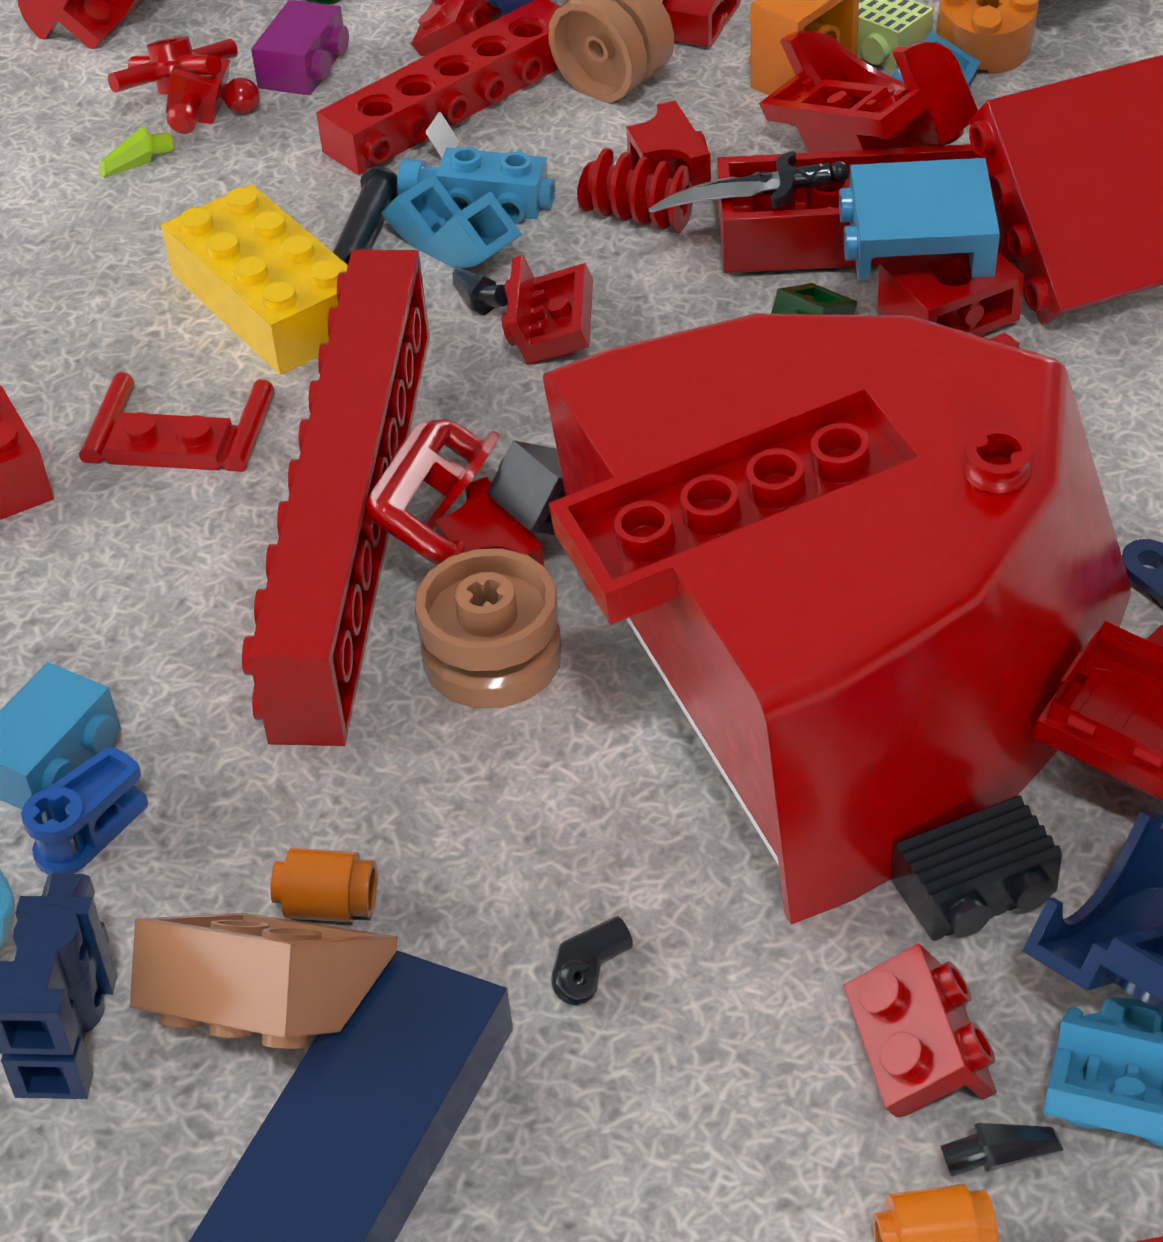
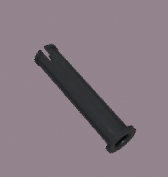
[333,166,398,265]

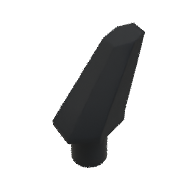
[452,266,508,316]
[940,1122,1064,1176]

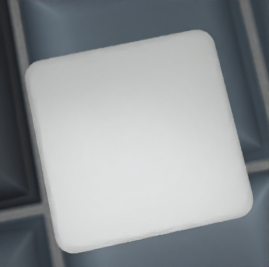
[426,112,459,158]

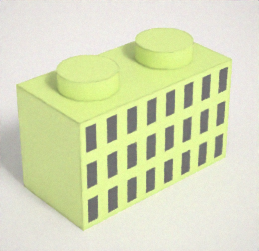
[857,0,934,72]

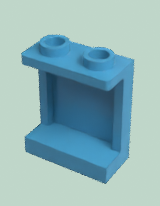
[839,158,1000,281]

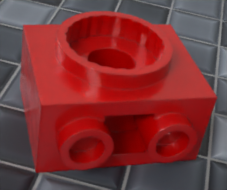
[877,252,1024,337]

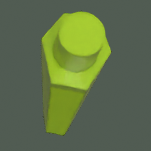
[99,127,174,178]

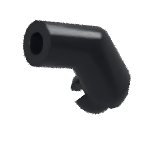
[550,916,633,1005]

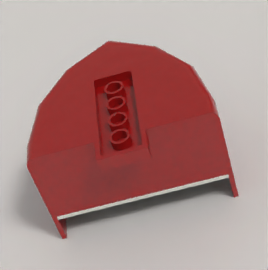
[543,313,1131,924]

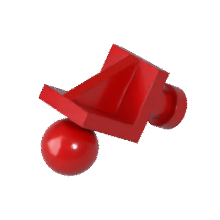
[165,57,260,134]

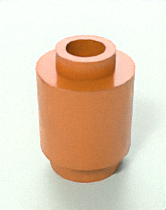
[270,848,377,923]
[873,1184,999,1242]

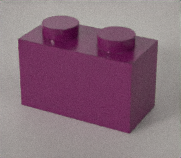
[251,0,349,96]

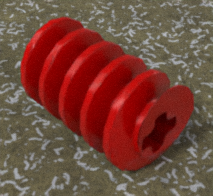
[577,148,693,234]

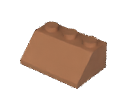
[130,913,398,1049]

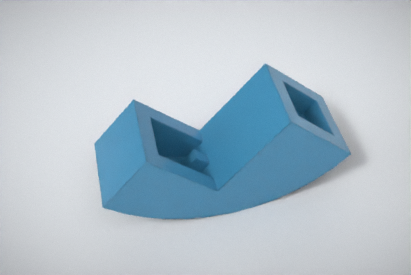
[381,173,522,268]

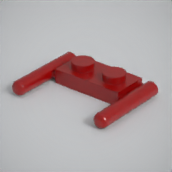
[79,372,274,472]

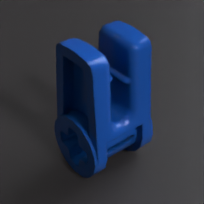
[21,747,148,875]

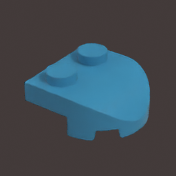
[1043,998,1163,1147]

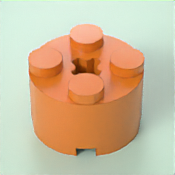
[936,0,1040,74]

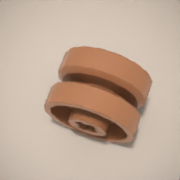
[548,0,674,103]
[415,549,561,708]

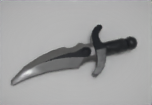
[648,151,850,212]

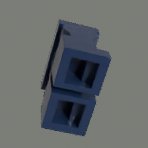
[0,873,117,1099]

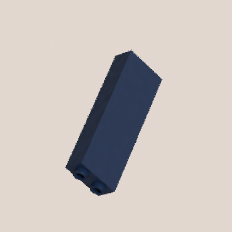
[189,950,513,1242]

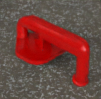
[365,419,501,565]

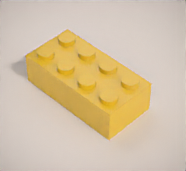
[161,184,348,375]

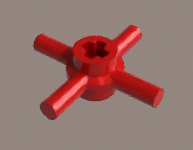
[108,36,238,95]

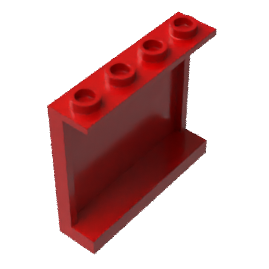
[969,55,1163,325]

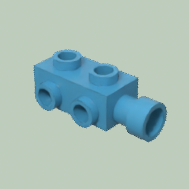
[397,147,555,224]

